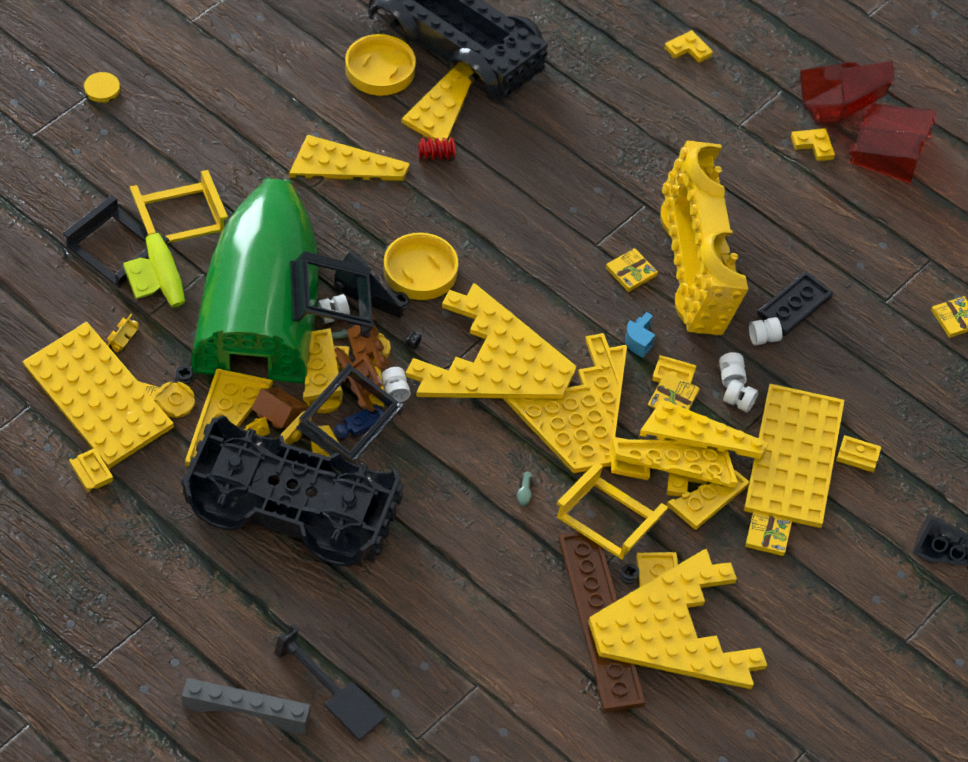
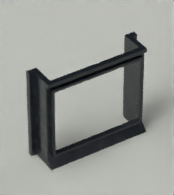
[63,195,169,288]
[290,251,375,338]
[296,363,405,464]

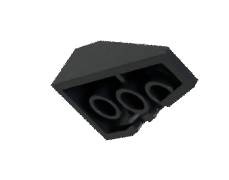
[334,250,403,318]
[912,513,968,566]

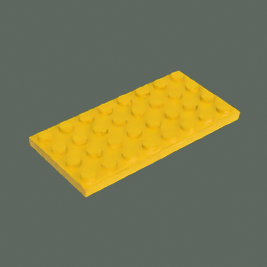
[22,322,174,469]
[744,384,845,528]

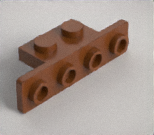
[347,313,389,371]
[334,347,383,412]

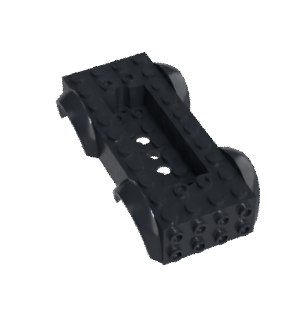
[368,0,548,102]
[181,416,403,566]

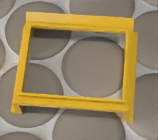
[130,170,228,243]
[557,462,668,560]

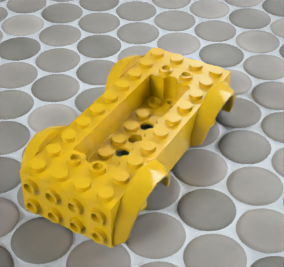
[660,141,748,335]

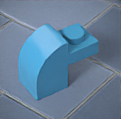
[625,312,655,358]

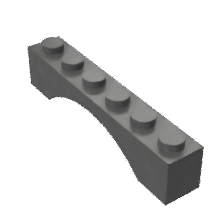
[182,678,310,735]

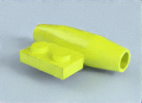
[123,233,185,308]

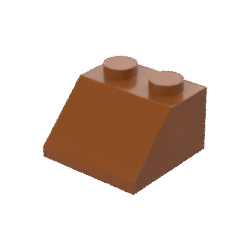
[251,387,309,429]

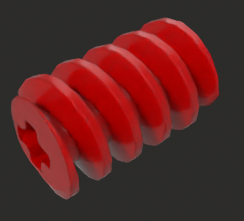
[418,137,455,161]

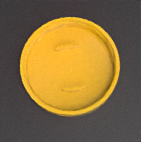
[345,34,416,96]
[383,233,458,300]

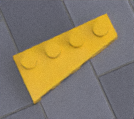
[303,328,342,402]
[667,470,749,530]

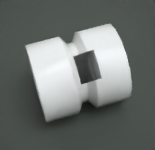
[317,294,350,324]
[749,317,782,346]
[719,353,747,388]
[381,367,411,403]
[723,379,758,413]

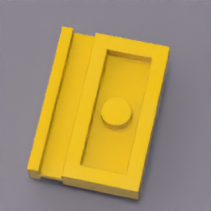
[652,355,696,383]
[836,435,881,473]
[69,448,113,493]

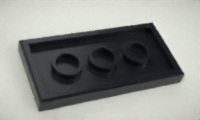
[757,271,834,336]

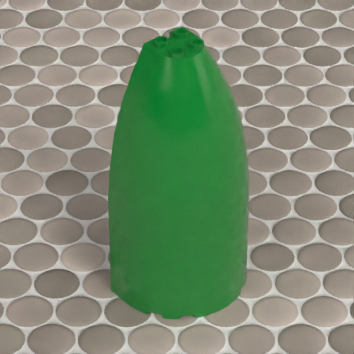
[191,178,319,384]

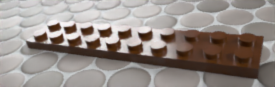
[558,529,645,713]

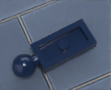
[333,404,383,439]

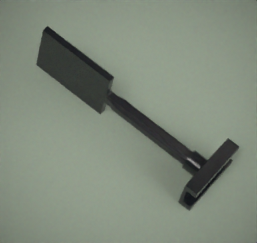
[274,623,386,741]

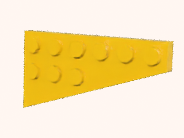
[402,62,473,143]
[289,135,410,181]
[185,369,273,466]
[639,399,768,459]
[611,440,738,488]

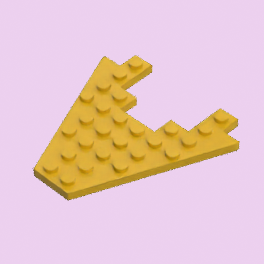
[406,283,577,399]
[503,333,627,473]
[588,549,767,689]

